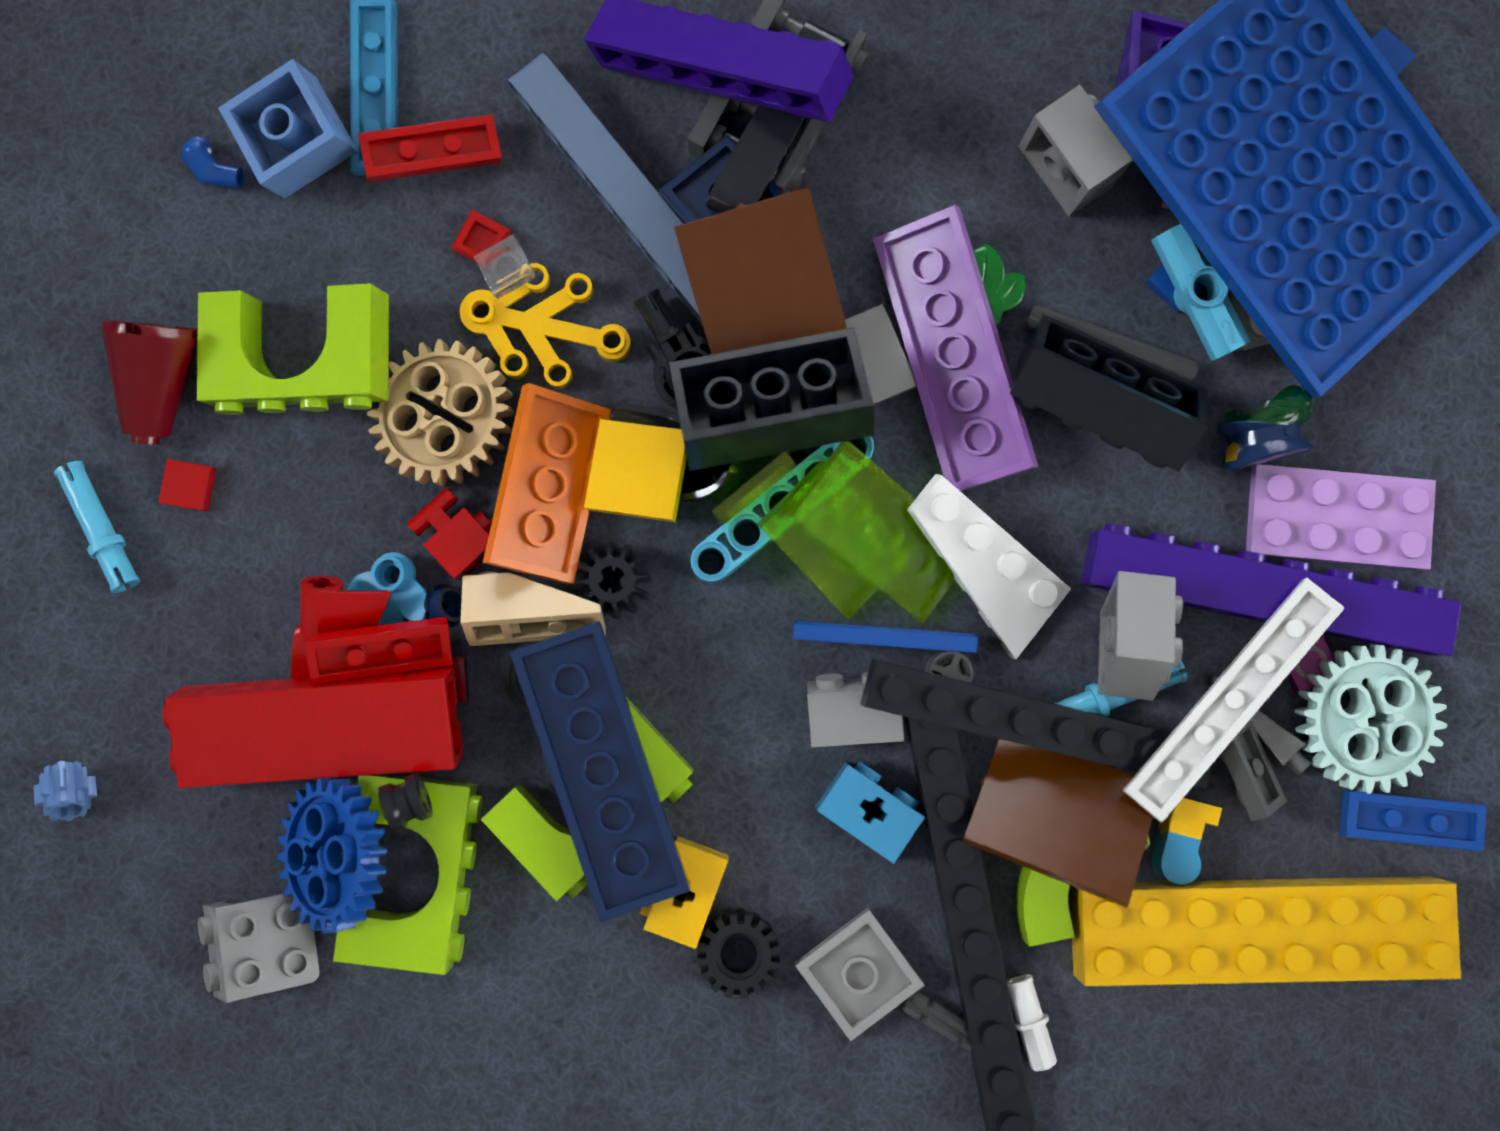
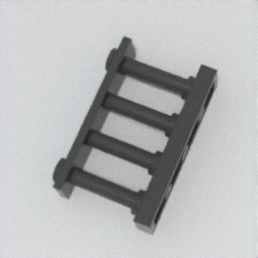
[688,0,869,194]

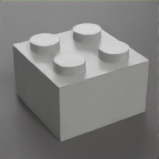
[1018,85,1133,217]
[1097,571,1183,701]

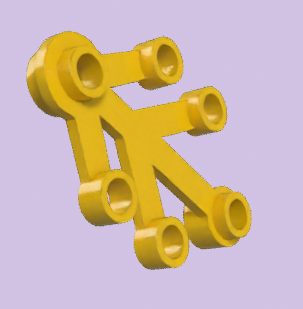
[460,263,632,389]

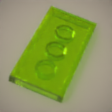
[787,441,955,623]

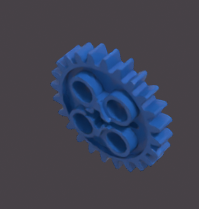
[277,777,387,934]

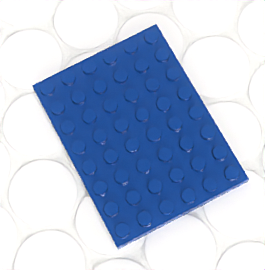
[1093,0,1500,398]

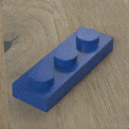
[1339,790,1487,851]

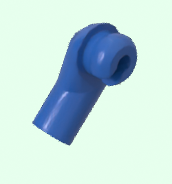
[181,136,244,189]

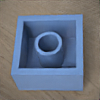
[218,59,358,199]

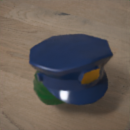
[1218,385,1314,471]

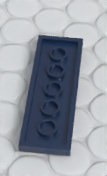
[510,621,691,922]

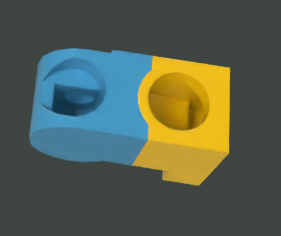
[1151,798,1222,885]

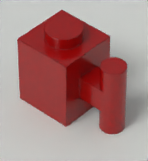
[406,487,492,581]

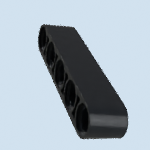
[707,20,849,214]

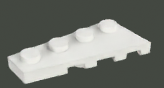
[907,474,1071,659]

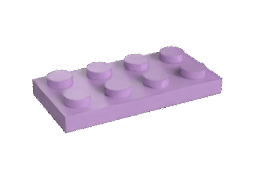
[1246,464,1436,571]

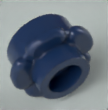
[424,584,462,627]

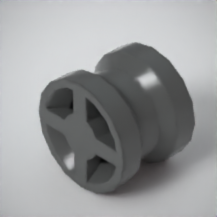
[924,650,974,683]

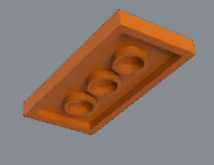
[483,383,611,584]

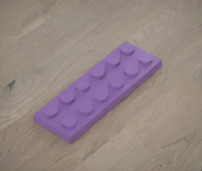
[873,205,1039,492]

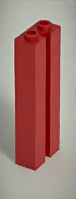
[162,667,464,788]

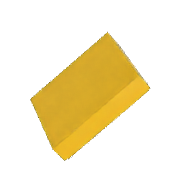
[584,419,687,523]

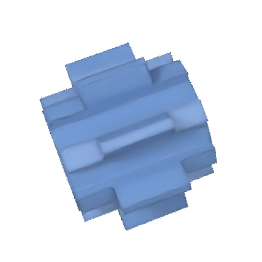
[34,761,97,821]

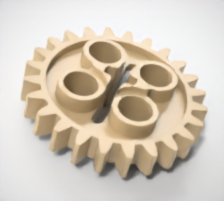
[367,339,515,487]

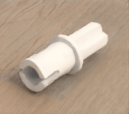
[1006,974,1057,1071]

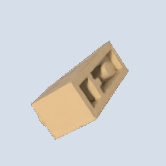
[461,571,606,646]

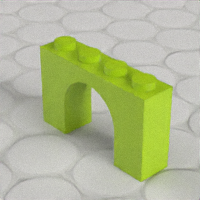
[197,283,389,415]
[481,697,694,902]
[333,774,483,975]

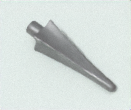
[1210,676,1311,775]

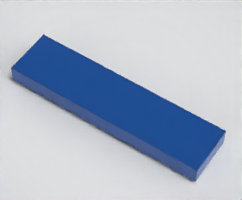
[792,620,978,653]

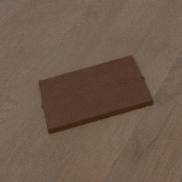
[674,187,847,355]
[962,739,1153,908]

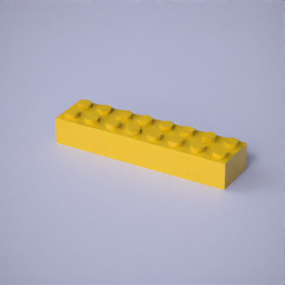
[1070,876,1461,986]

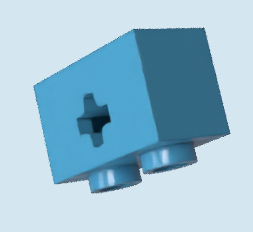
[815,761,925,864]

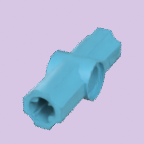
[1151,224,1251,361]

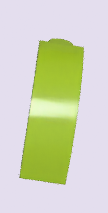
[1016,836,1150,947]

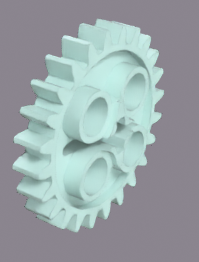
[1294,644,1447,794]

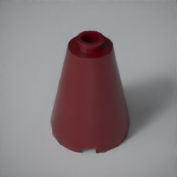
[101,320,198,445]

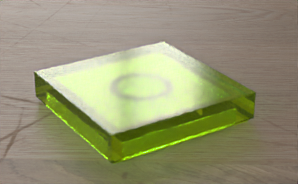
[709,451,795,525]

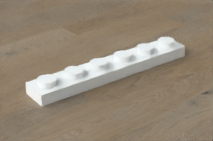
[1122,578,1344,822]

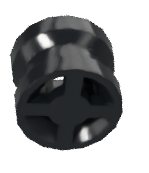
[378,773,433,831]

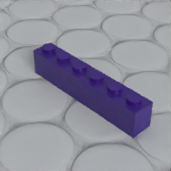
[584,0,854,123]

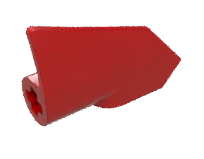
[291,575,391,678]

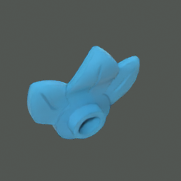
[347,552,427,625]

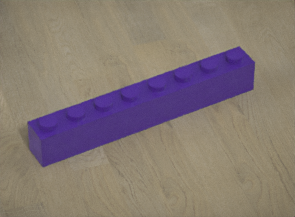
[1080,524,1462,657]

